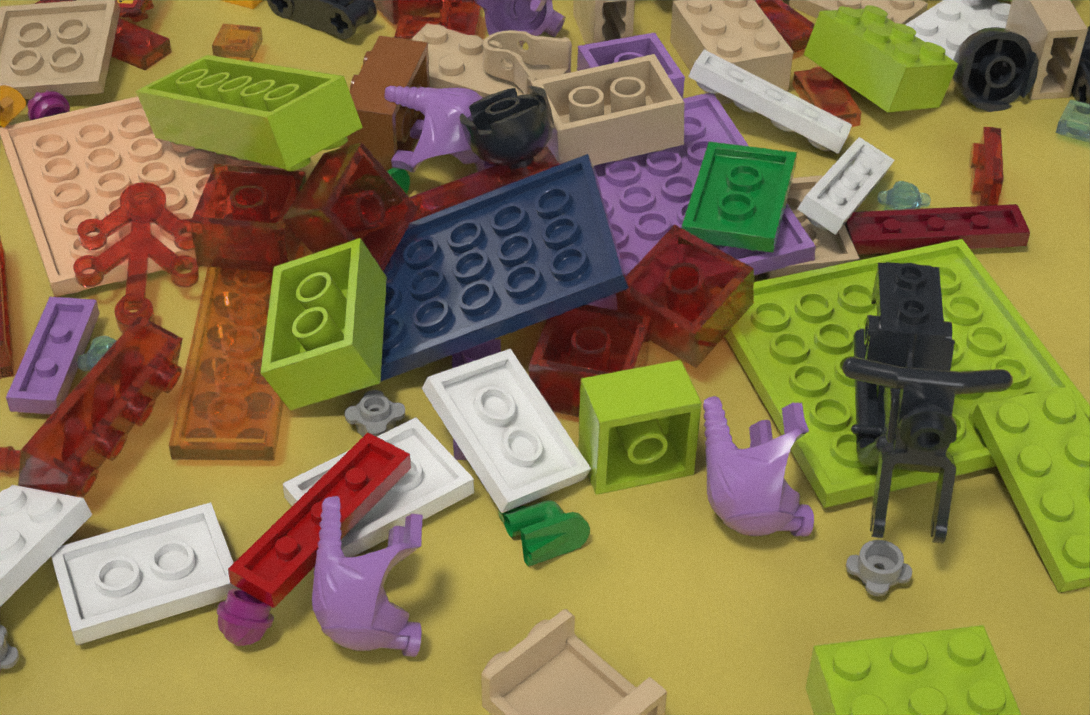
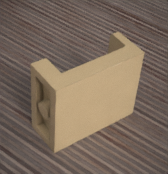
[481,609,667,715]

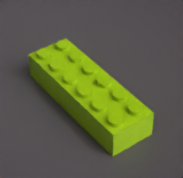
[136,55,363,171]

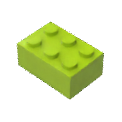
[803,5,958,112]
[261,238,387,411]
[805,625,1021,715]

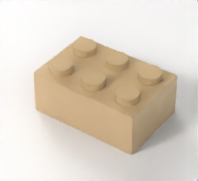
[670,0,793,105]
[531,54,684,166]

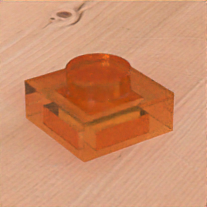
[212,23,263,62]

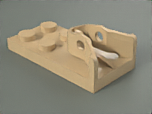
[411,23,572,98]

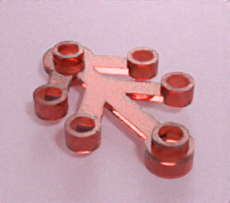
[73,182,202,337]

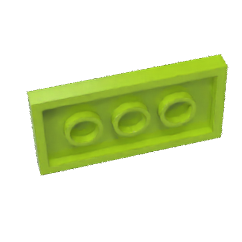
[972,386,1090,593]

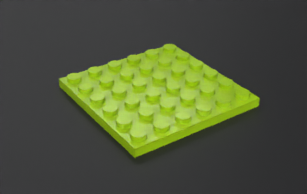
[707,239,1090,508]

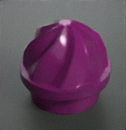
[28,90,70,120]
[217,588,274,646]

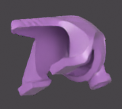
[474,0,566,47]
[384,86,503,175]
[703,396,814,536]
[312,496,423,657]

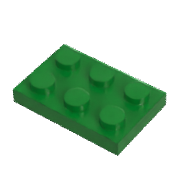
[682,142,797,253]

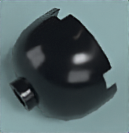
[953,27,1038,112]
[459,86,554,169]

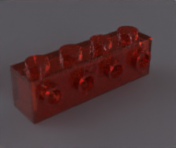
[18,315,183,497]

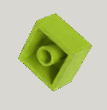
[578,360,702,495]

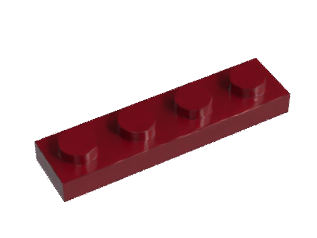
[844,204,1030,255]

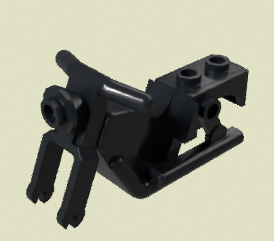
[842,262,1013,544]

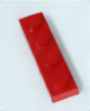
[228,432,411,608]

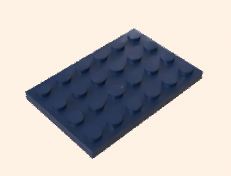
[353,154,629,392]

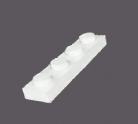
[688,50,852,153]
[797,137,895,235]

